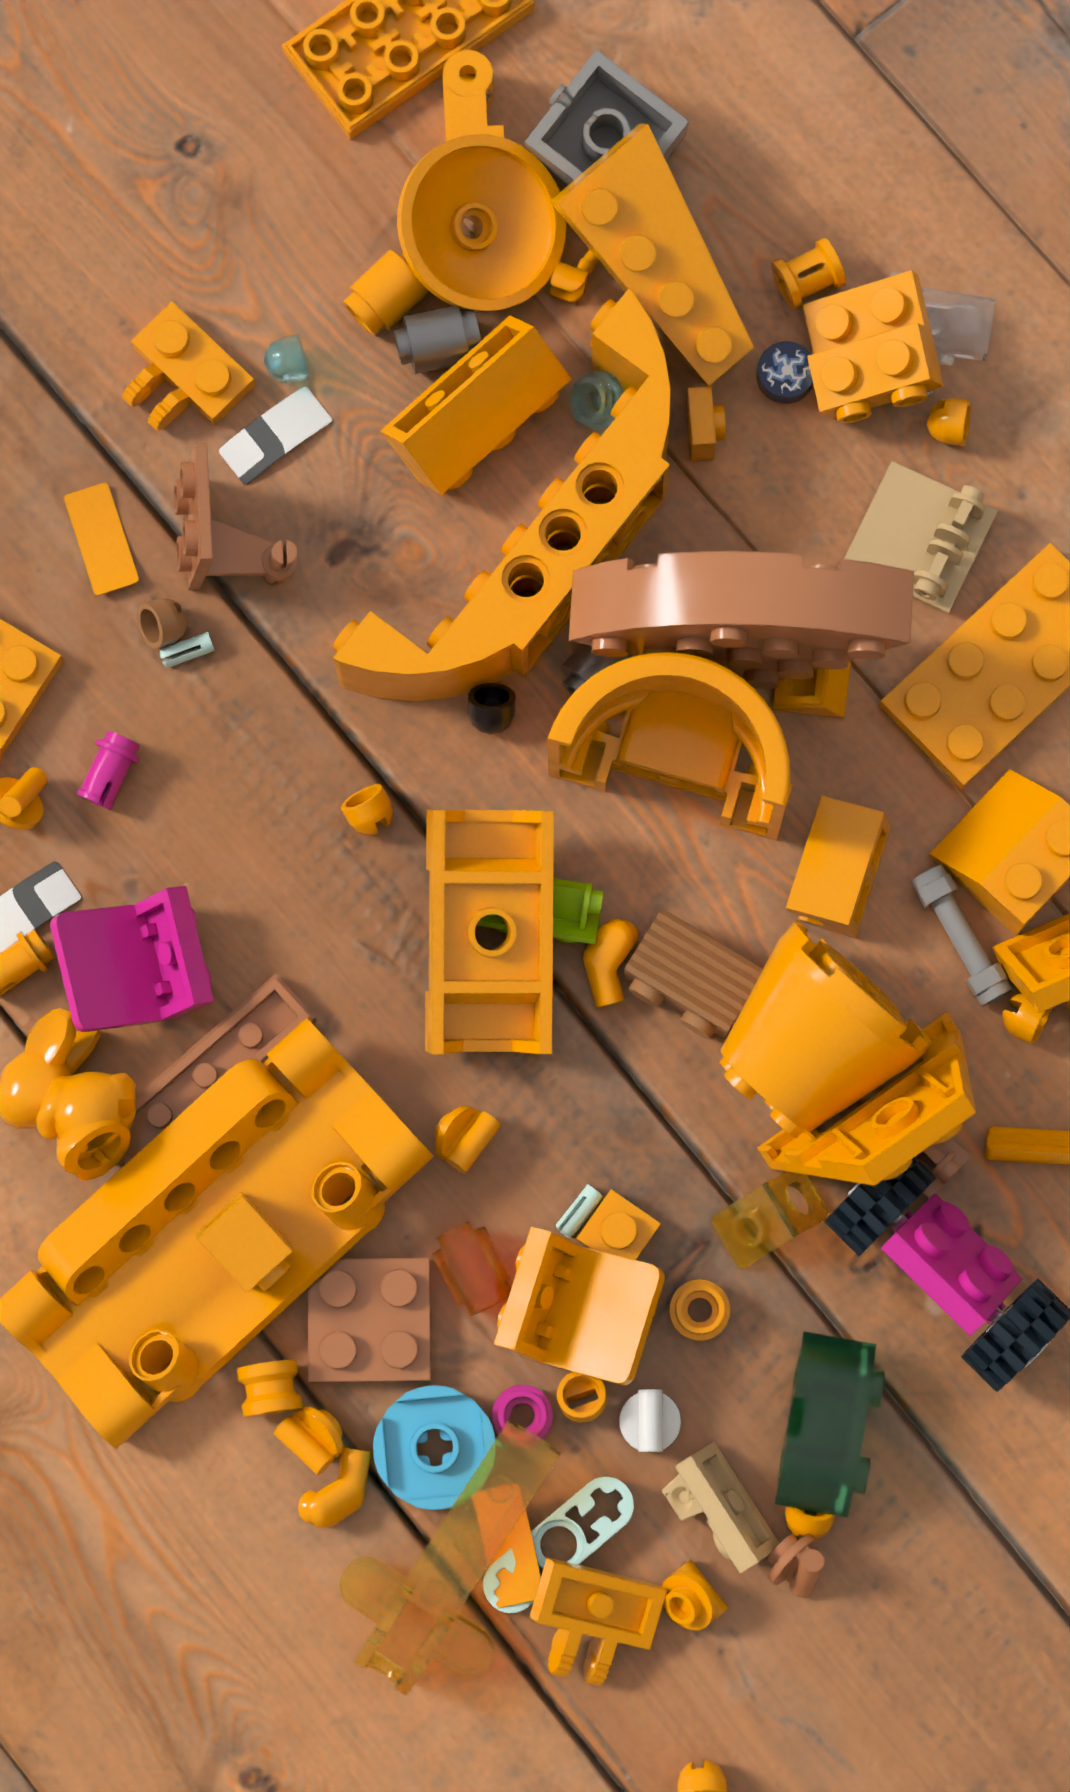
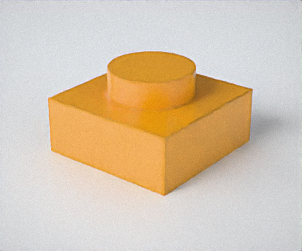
[686,386,726,462]
[576,1189,661,1260]

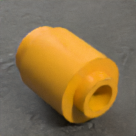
[342,249,429,336]

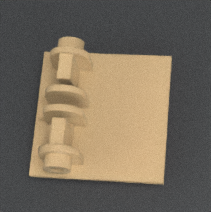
[844,461,998,614]

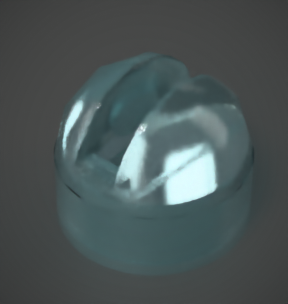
[264,334,310,383]

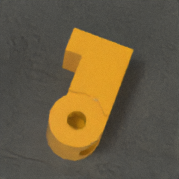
[443,50,504,141]

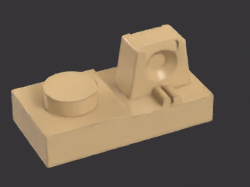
[662,1441,780,1574]

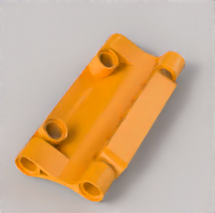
[0,1017,434,1449]

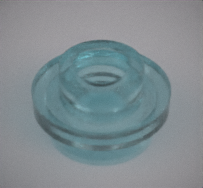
[569,371,624,430]

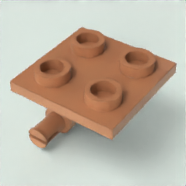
[174,443,298,590]

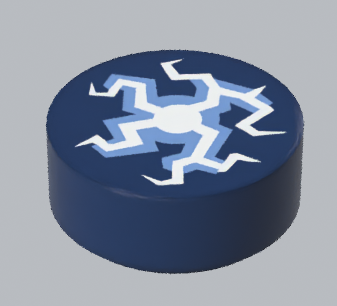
[757,341,813,404]

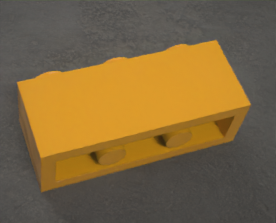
[380,315,572,495]

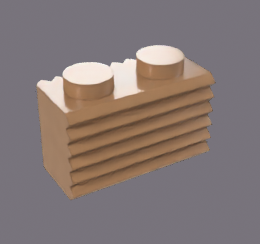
[624,908,763,1040]

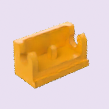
[786,795,891,938]

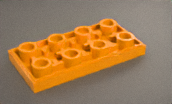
[281,0,535,140]

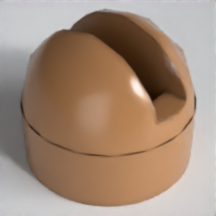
[137,598,188,649]

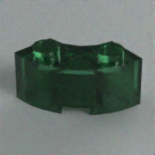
[774,1331,885,1518]

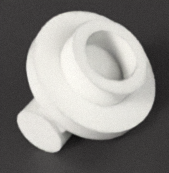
[619,1389,681,1453]

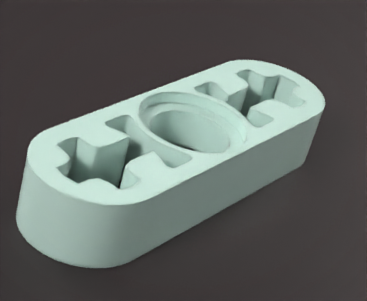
[483,1477,634,1613]

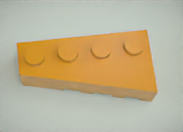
[550,124,754,386]

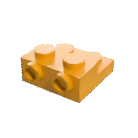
[802,270,944,424]

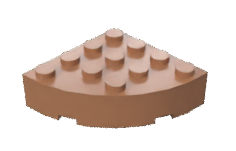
[569,551,914,689]

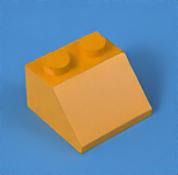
[928,769,1070,936]

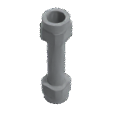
[911,864,1013,1007]

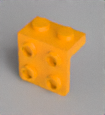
[494,1227,665,1385]

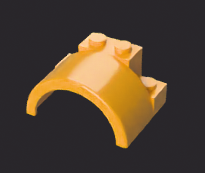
[547,652,793,841]

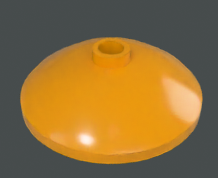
[397,134,566,312]

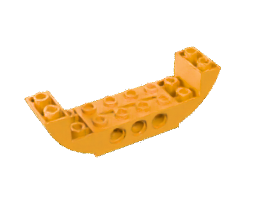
[332,288,670,702]

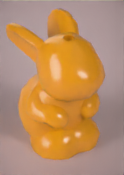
[0,1008,136,1181]

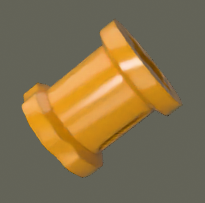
[771,238,846,310]

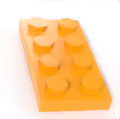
[879,543,1070,790]

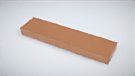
[119,974,317,1166]

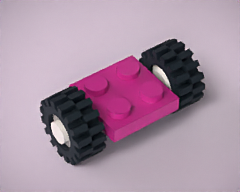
[824,1157,1070,1392]

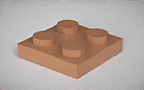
[308,1258,431,1383]

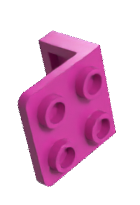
[50,886,214,1032]

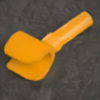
[550,249,599,302]

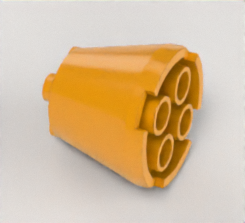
[719,921,932,1139]

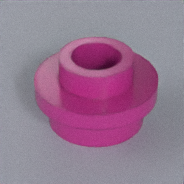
[492,1385,553,1447]

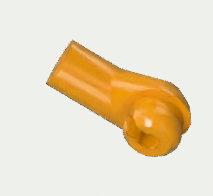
[583,919,639,1007]
[298,1448,372,1528]

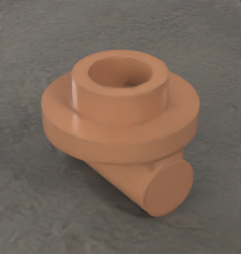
[768,1534,825,1598]

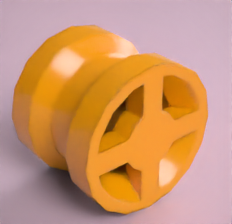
[236,1359,303,1418]

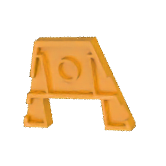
[757,1012,976,1186]

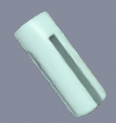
[160,632,215,668]
[556,1184,604,1238]

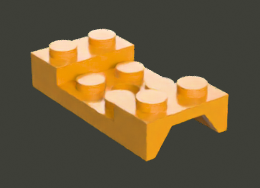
[425,810,554,1055]

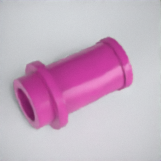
[76,730,140,810]

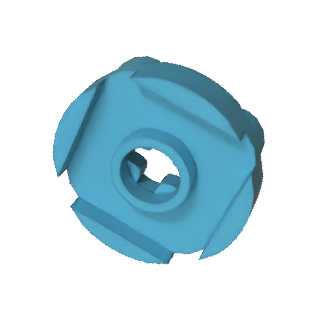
[373,1385,496,1510]

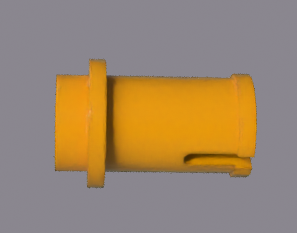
[0,929,55,998]

